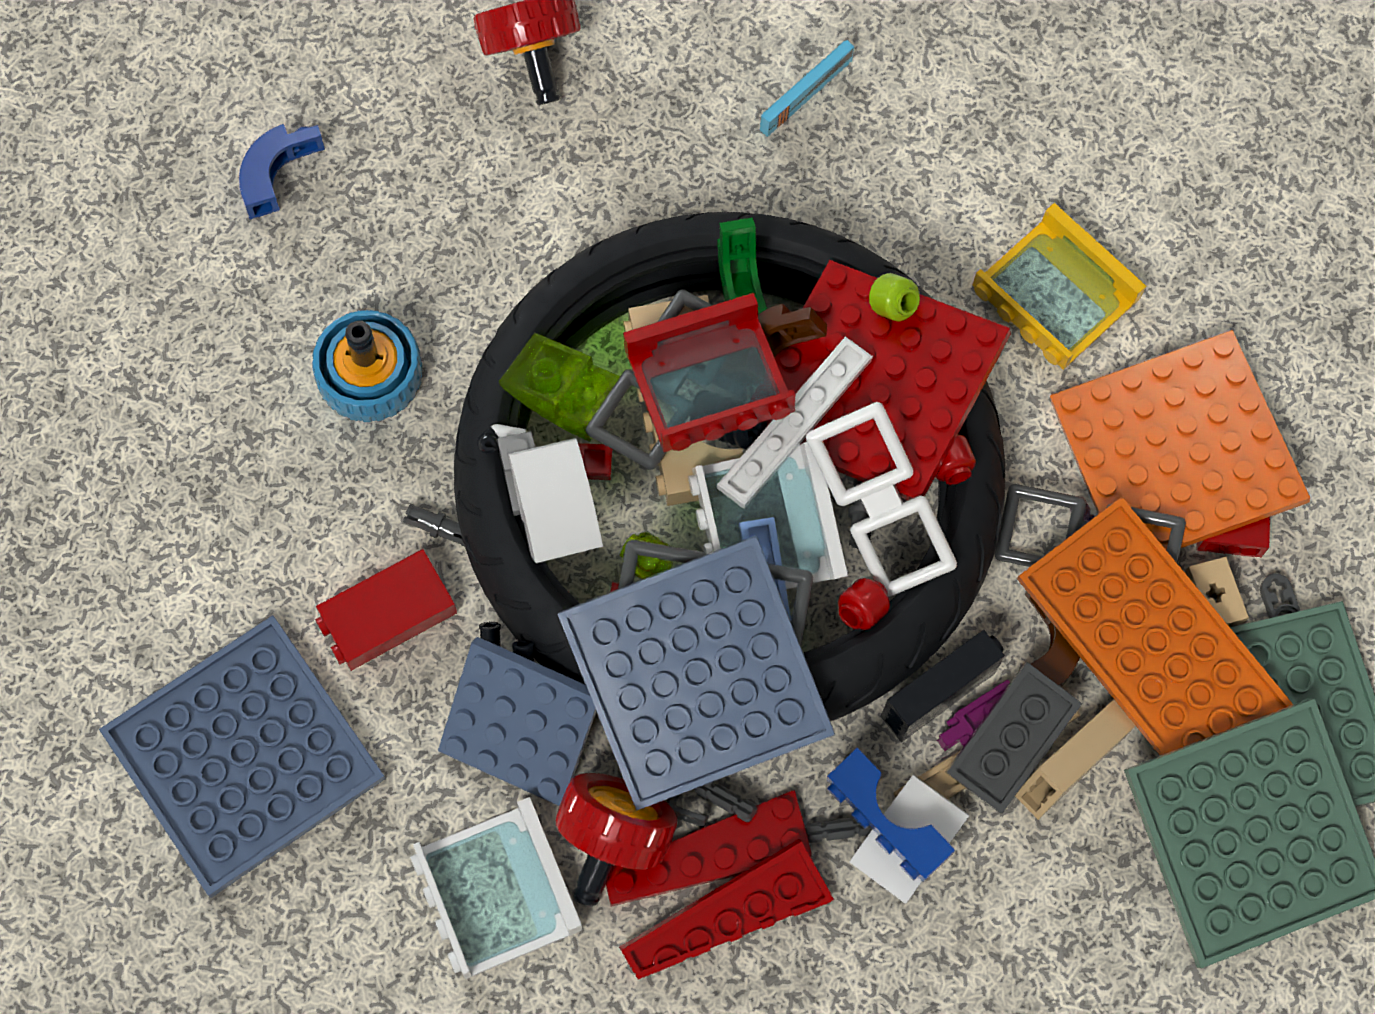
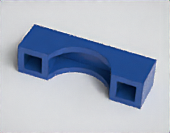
[827,747,955,882]

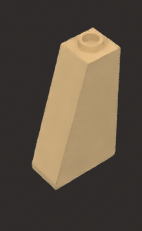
[1015,699,1136,820]

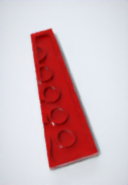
[606,790,812,907]
[619,839,834,980]

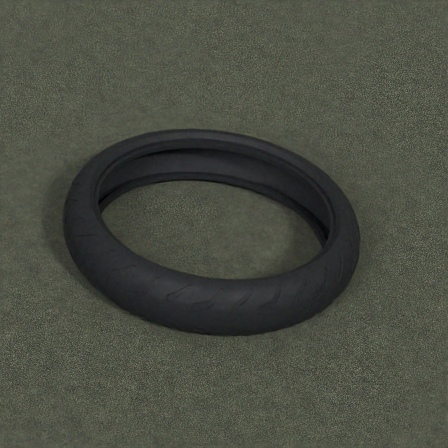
[454,212,1006,721]

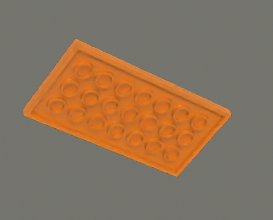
[1016,497,1294,756]

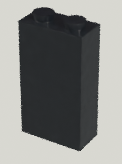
[881,629,1005,743]

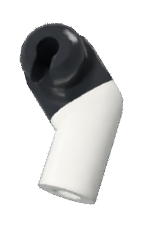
[477,424,525,454]

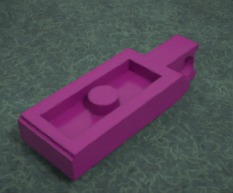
[937,680,1010,752]

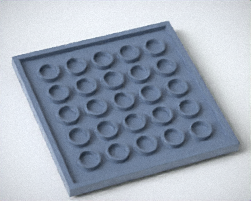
[558,535,835,810]
[99,615,386,898]

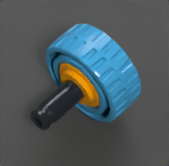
[312,310,422,422]

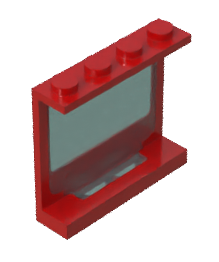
[623,293,796,452]

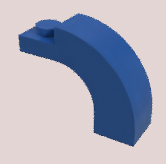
[239,124,325,220]

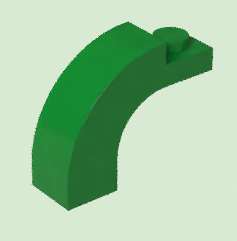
[717,218,767,314]

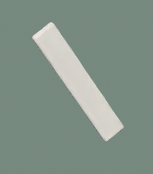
[717,336,873,509]

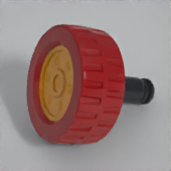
[474,0,581,105]
[556,773,677,906]

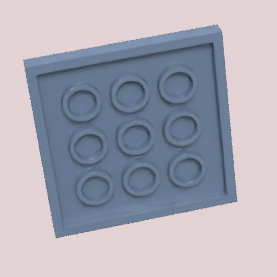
[438,636,597,806]

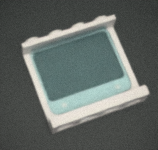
[688,442,848,589]
[410,797,582,979]

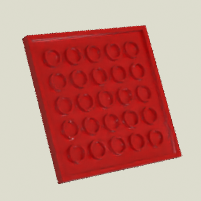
[750,260,1011,501]

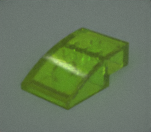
[499,333,620,442]

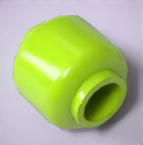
[869,273,919,321]

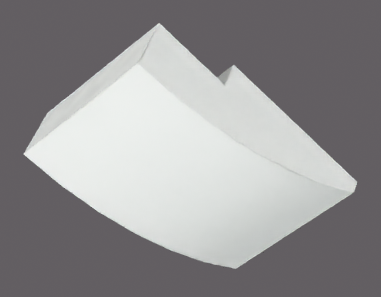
[508,438,603,563]
[849,774,970,904]

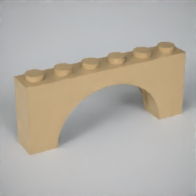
[623,295,743,506]

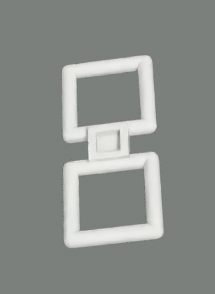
[806,402,957,597]

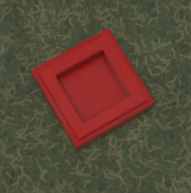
[578,443,612,480]

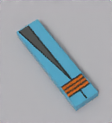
[760,40,855,137]

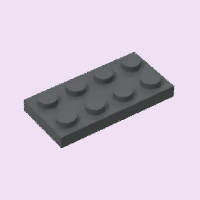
[945,662,1082,814]

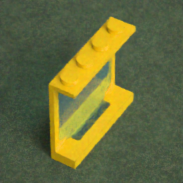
[972,203,1147,370]

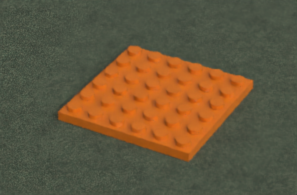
[1050,330,1310,550]

